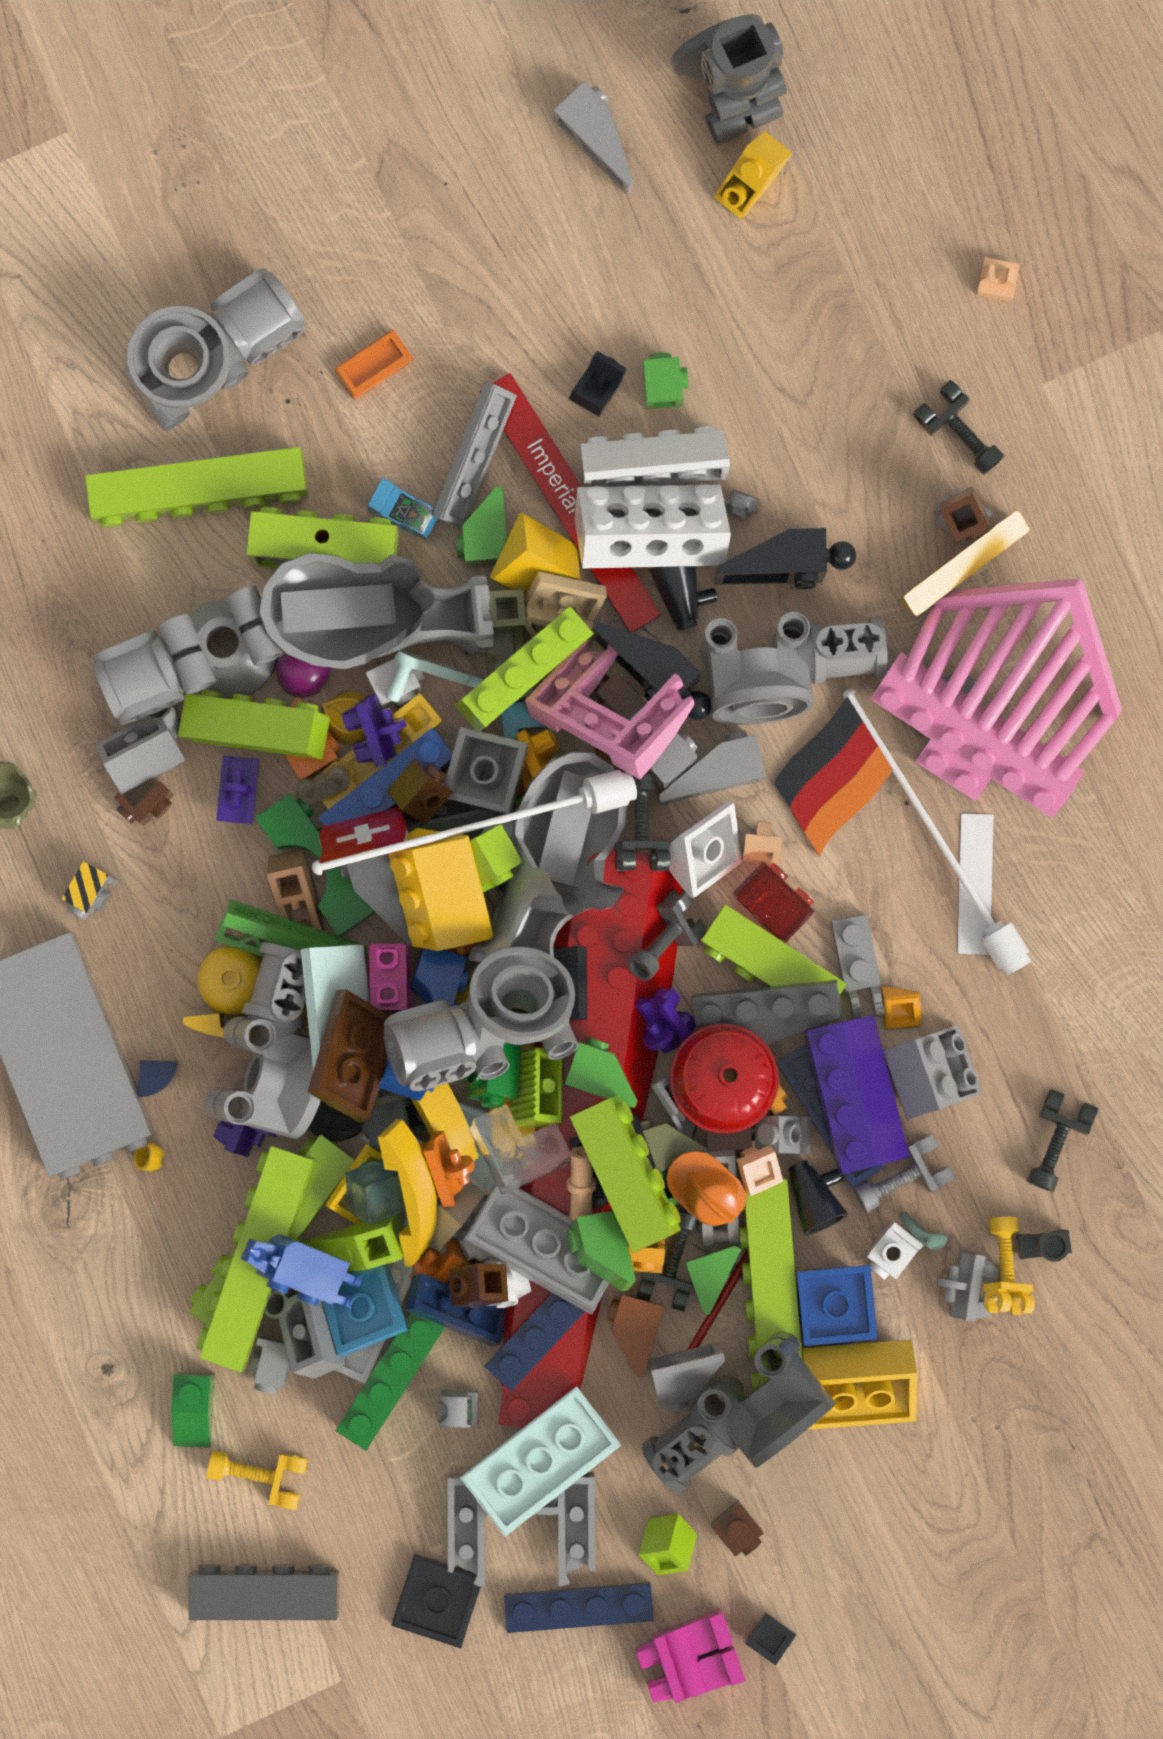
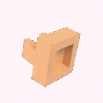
[976,257,1020,302]
[742,821,782,865]
[737,1146,783,1196]

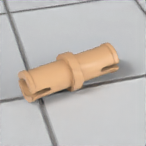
[567,1147,596,1221]

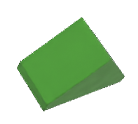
[685,1245,741,1315]

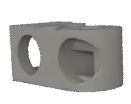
[439,1391,478,1427]

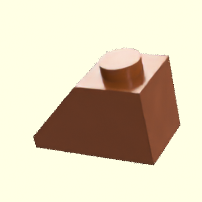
[607,1293,664,1378]

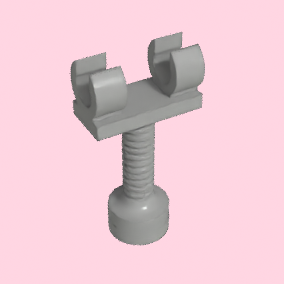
[853,1134,956,1213]

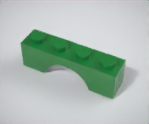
[255,793,376,937]
[335,1313,445,1451]

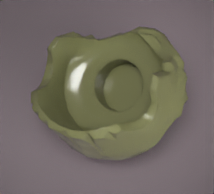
[0,761,37,829]

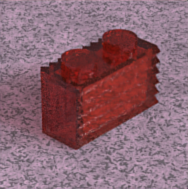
[732,862,816,943]

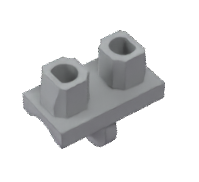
[937,1252,999,1322]

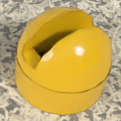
[134,1142,165,1172]

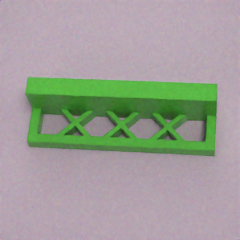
[214,899,367,962]

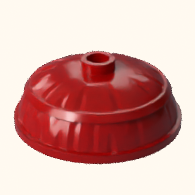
[669,1024,779,1134]

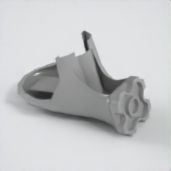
[259,553,494,669]
[469,752,627,963]

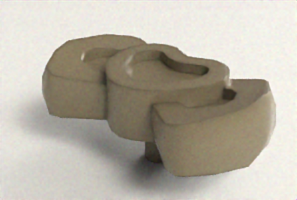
[297,765,350,805]

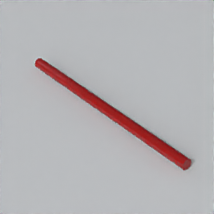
[687,1249,748,1350]

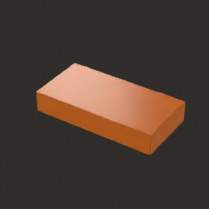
[334,329,414,400]

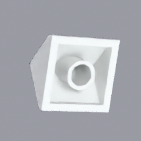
[669,801,742,898]

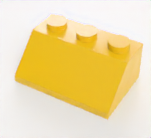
[388,828,494,951]
[802,1340,917,1430]

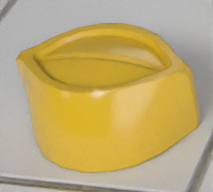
[321,691,366,744]

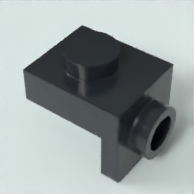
[569,351,627,417]

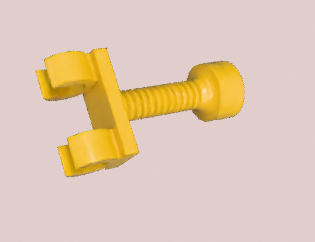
[983,1216,1035,1315]
[206,1449,308,1510]

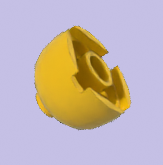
[197,945,262,1016]

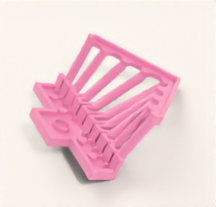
[870,579,1122,818]

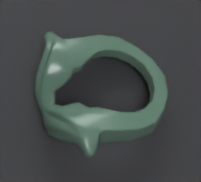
[900,1211,948,1250]

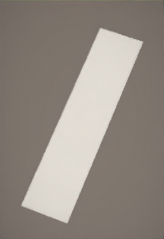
[958,814,994,955]

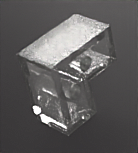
[470,1104,572,1195]

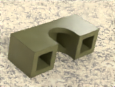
[485,589,533,703]

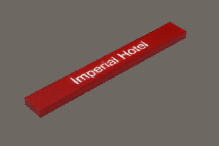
[480,373,661,633]

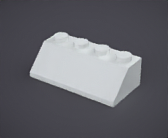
[580,426,730,487]

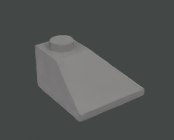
[445,727,529,814]
[648,1342,725,1411]

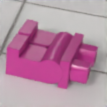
[369,943,413,1015]
[635,1608,746,1703]

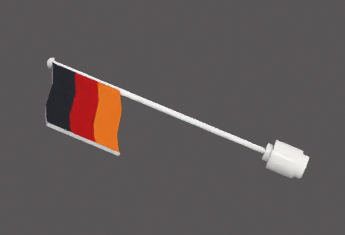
[774,689,1032,976]

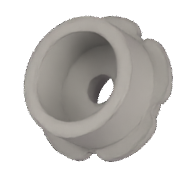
[725,490,759,519]

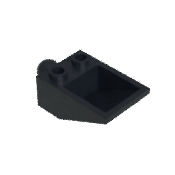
[714,528,856,589]
[592,622,711,720]

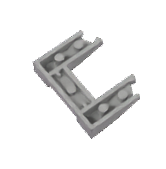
[447,1473,595,1587]

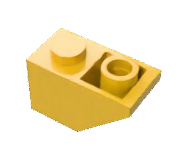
[713,131,792,219]

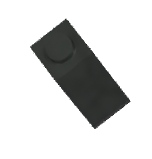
[362,1098,428,1146]

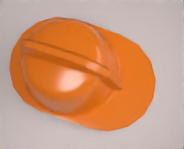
[667,1151,747,1226]

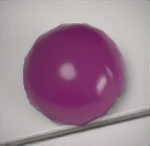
[276,653,331,699]

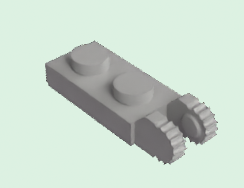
[831,915,884,1020]

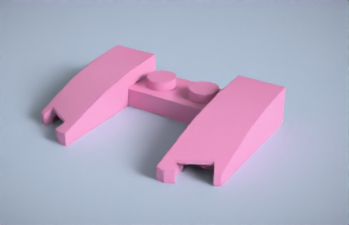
[525,640,695,779]

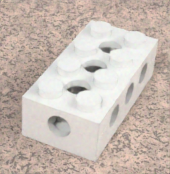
[574,484,731,568]

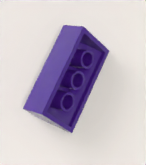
[803,1015,910,1175]

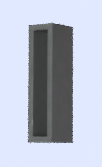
[188,1564,339,1620]

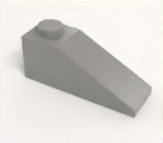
[553,81,633,195]
[658,731,766,806]

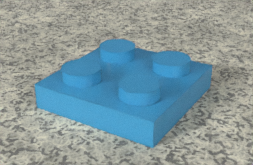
[322,1264,408,1356]

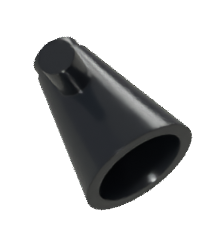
[649,566,718,630]
[788,1160,848,1236]

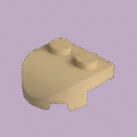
[524,571,607,640]

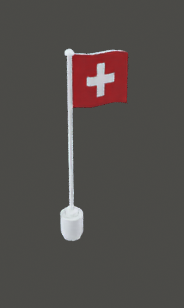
[312,770,637,875]

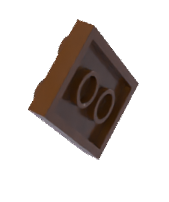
[307,989,390,1123]

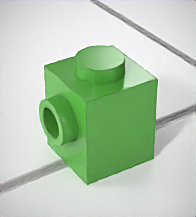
[643,353,688,409]

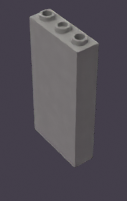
[0,932,155,1181]

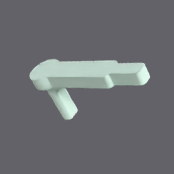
[386,650,486,702]

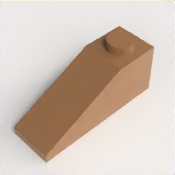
[266,848,325,931]

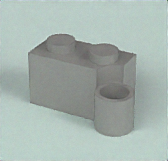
[95,706,186,795]
[264,1290,345,1379]

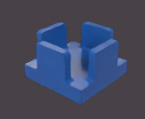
[796,1265,878,1346]

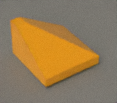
[881,986,921,1030]

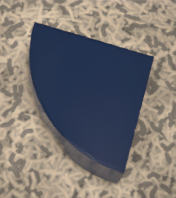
[139,1060,178,1097]

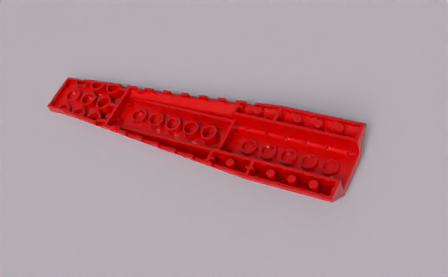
[498,848,684,1428]

